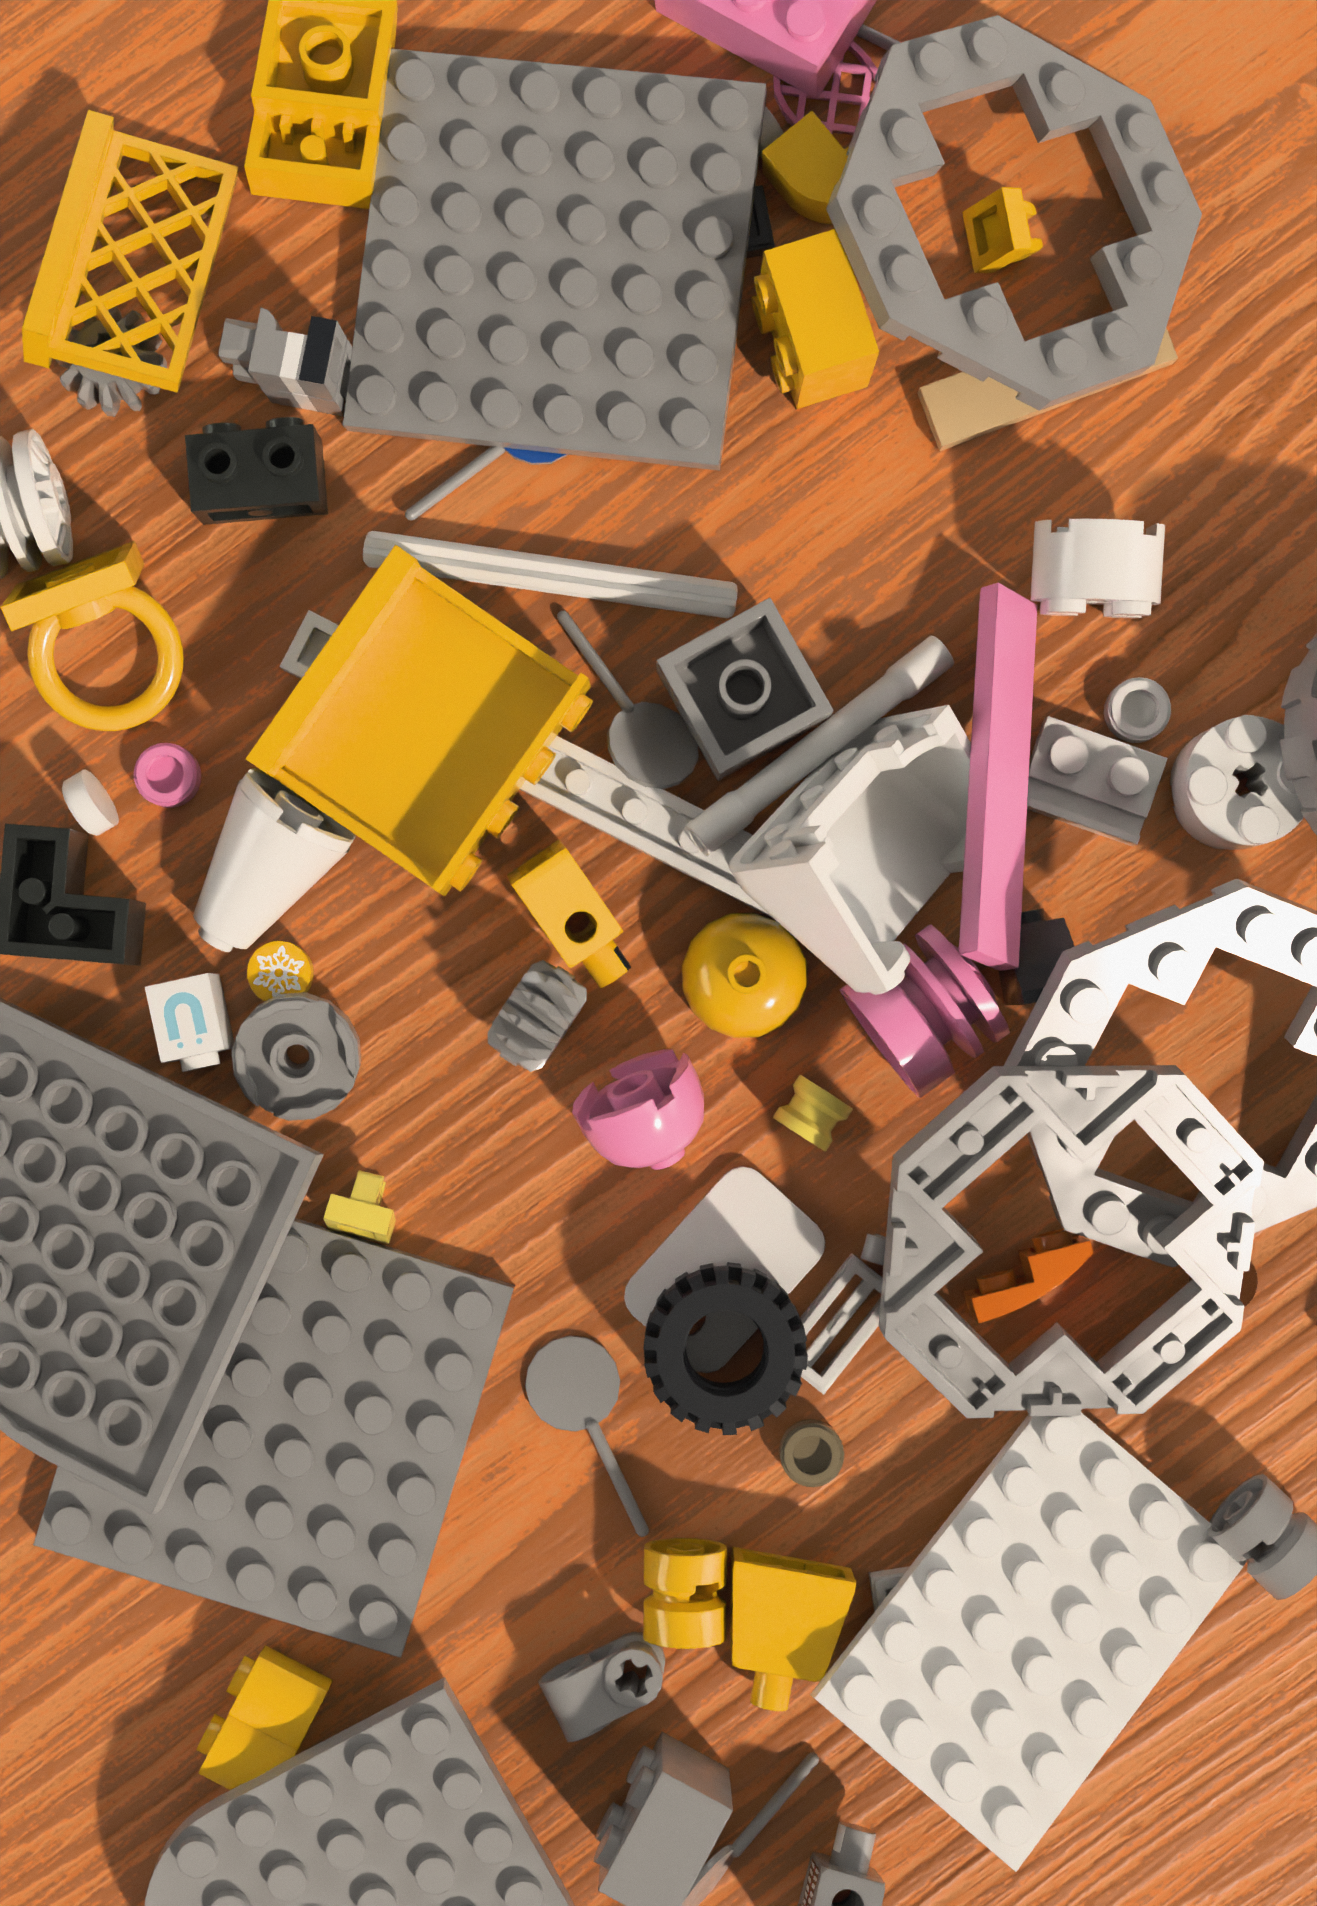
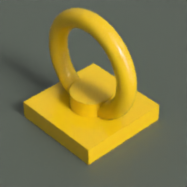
[0,541,184,731]

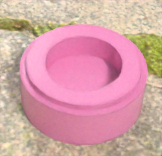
[134,743,201,808]

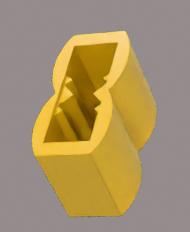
[196,1645,333,1790]

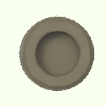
[779,1419,844,1487]

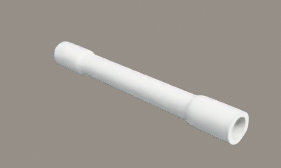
[684,635,954,856]

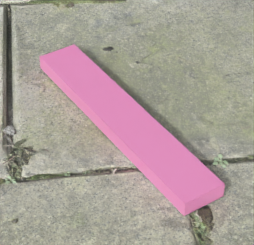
[959,583,1037,971]

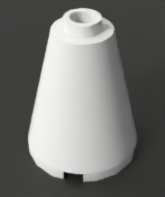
[193,768,356,952]

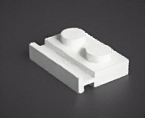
[1027,716,1168,847]

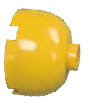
[682,912,807,1038]

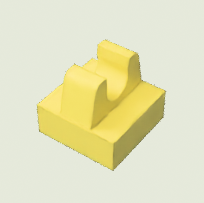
[323,1170,396,1245]

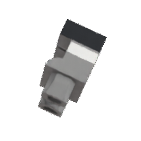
[219,307,353,417]

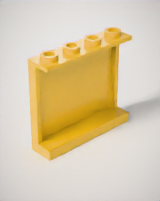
[246,544,593,896]

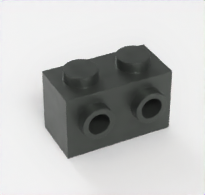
[185,417,328,525]

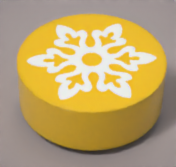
[247,941,314,1001]

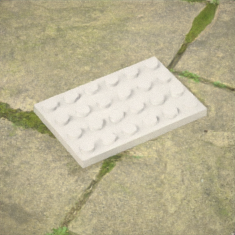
[810,1412,1248,1872]

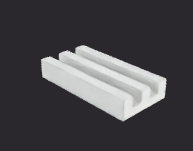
[800,1253,883,1395]

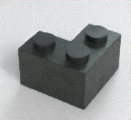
[0,823,146,966]

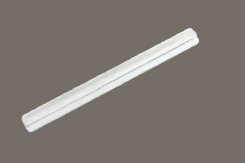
[363,531,738,618]

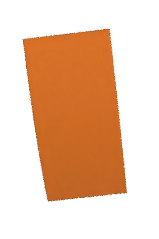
[963,1228,1094,1324]

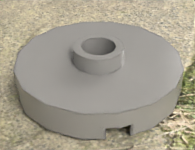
[232,992,362,1121]

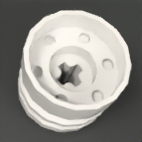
[0,429,73,579]

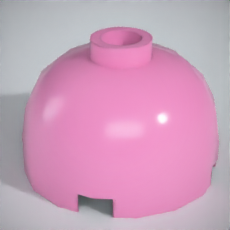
[572,1049,704,1170]

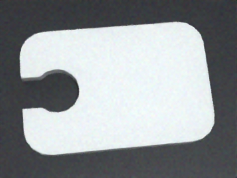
[624,1166,825,1373]

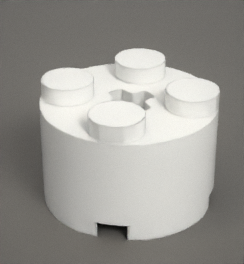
[1031,519,1165,618]
[1170,715,1304,850]

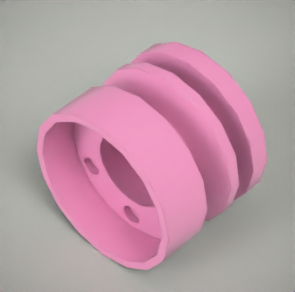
[840,925,1010,1098]

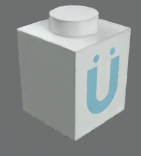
[145,973,234,1072]

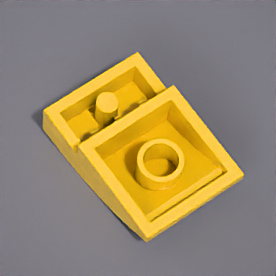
[244,0,398,209]

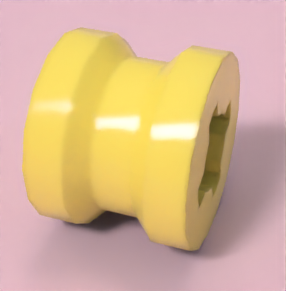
[772,1075,853,1152]

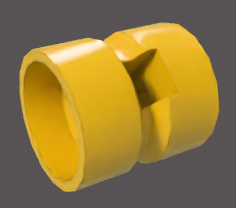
[643,1538,727,1649]

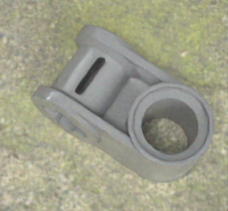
[538,1632,666,1742]

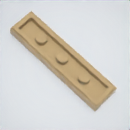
[917,328,1178,451]

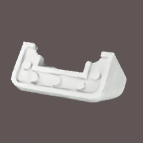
[729,705,971,995]

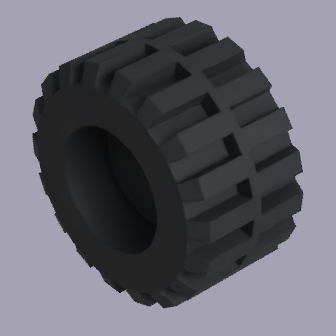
[643,1262,808,1435]

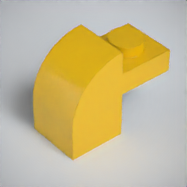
[762,111,849,224]

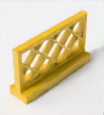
[22,110,238,393]

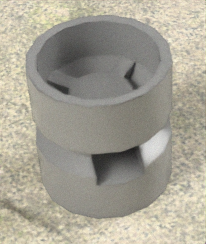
[1207,1474,1317,1600]

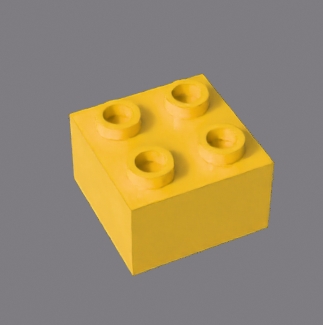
[751,229,879,409]

